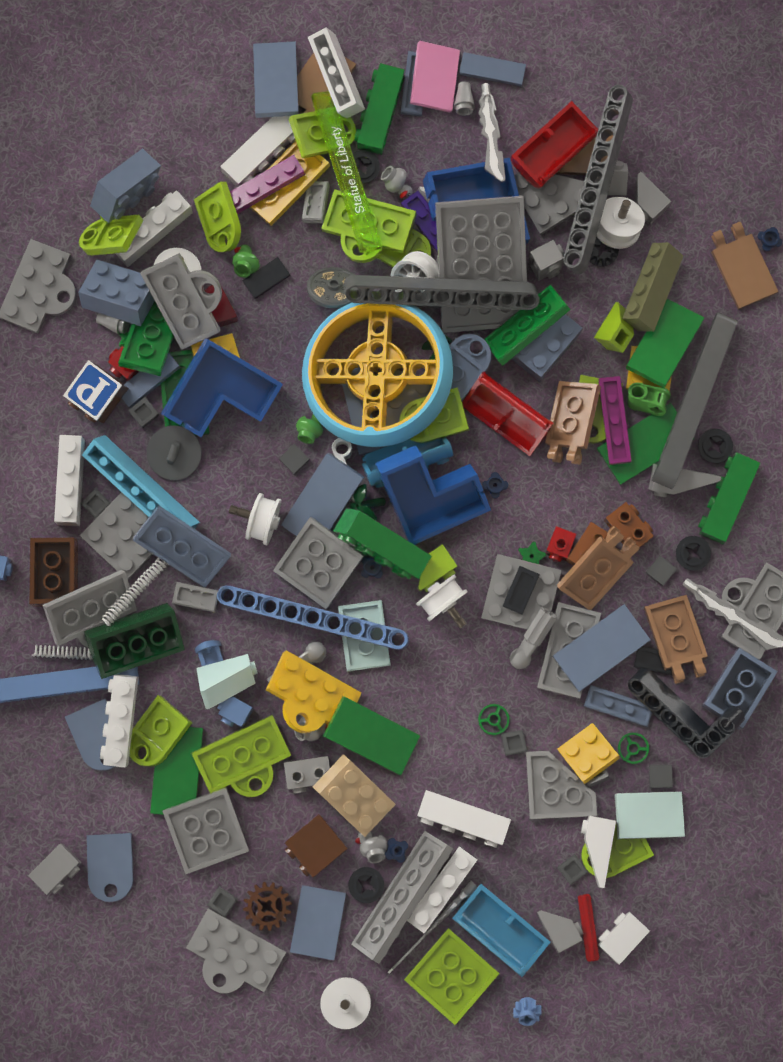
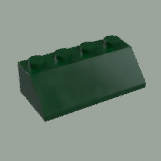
[84,603,185,679]

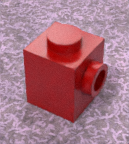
[108,346,139,381]
[546,526,576,562]

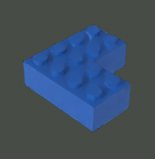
[423,158,530,245]
[161,339,283,437]
[375,445,491,545]

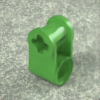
[627,383,671,416]

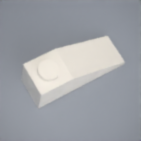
[581,816,616,888]

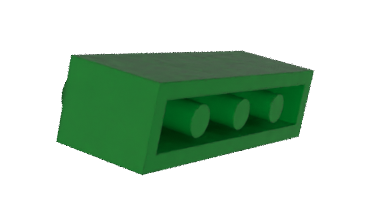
[354,63,405,155]
[698,452,760,545]

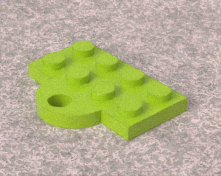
[321,189,417,263]
[192,715,291,797]

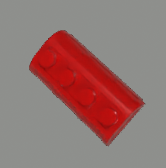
[511,101,598,189]
[462,371,554,456]

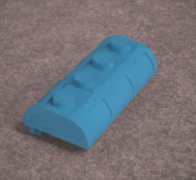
[362,437,454,488]
[452,884,551,977]

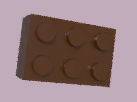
[29,538,78,607]

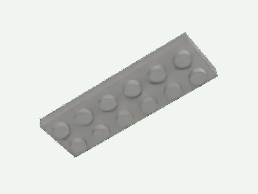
[351,831,453,964]

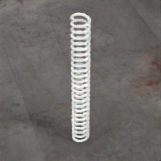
[102,557,169,626]
[32,644,92,660]

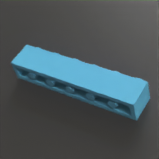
[82,435,200,529]

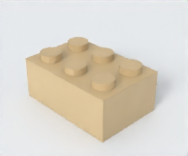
[313,754,396,837]

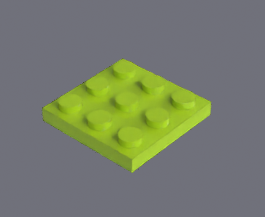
[404,928,500,1025]

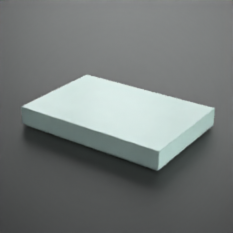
[338,600,391,672]
[615,792,685,839]

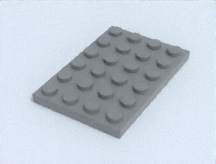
[435,196,528,333]

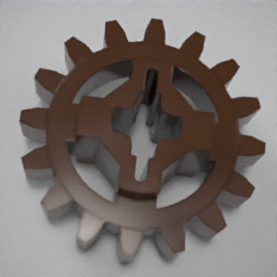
[243,882,292,931]

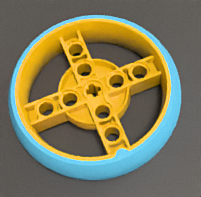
[302,303,453,447]

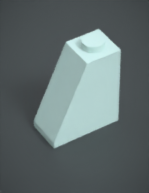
[197,654,258,709]

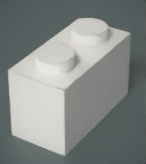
[598,912,650,965]

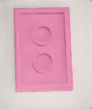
[410,41,460,113]

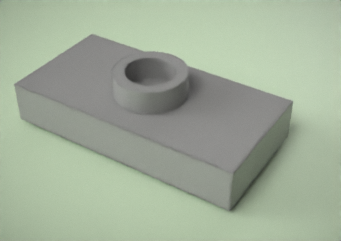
[302,181,330,223]
[172,582,219,613]

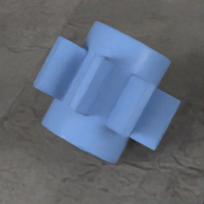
[513,997,541,1026]

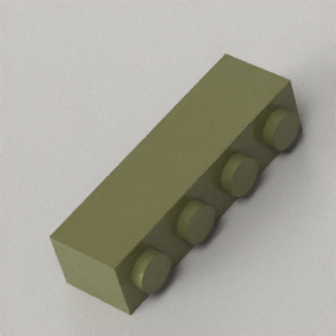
[622,242,683,331]

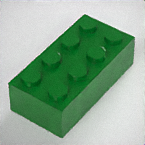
[333,508,432,580]

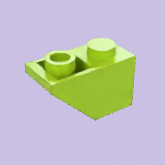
[594,302,634,353]
[418,544,457,593]

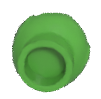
[232,244,260,278]
[296,414,323,444]

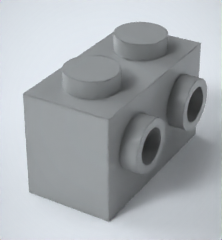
[528,240,565,281]
[284,756,330,794]
[28,843,82,895]

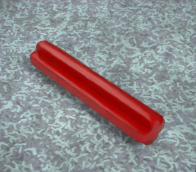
[578,894,600,962]

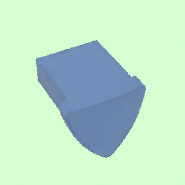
[194,640,224,666]

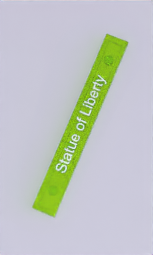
[311,91,382,253]

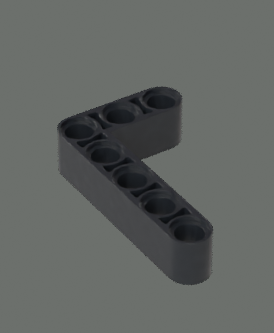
[627,668,745,758]

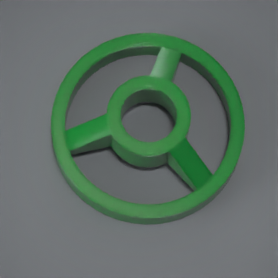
[478,704,509,735]
[618,733,649,764]

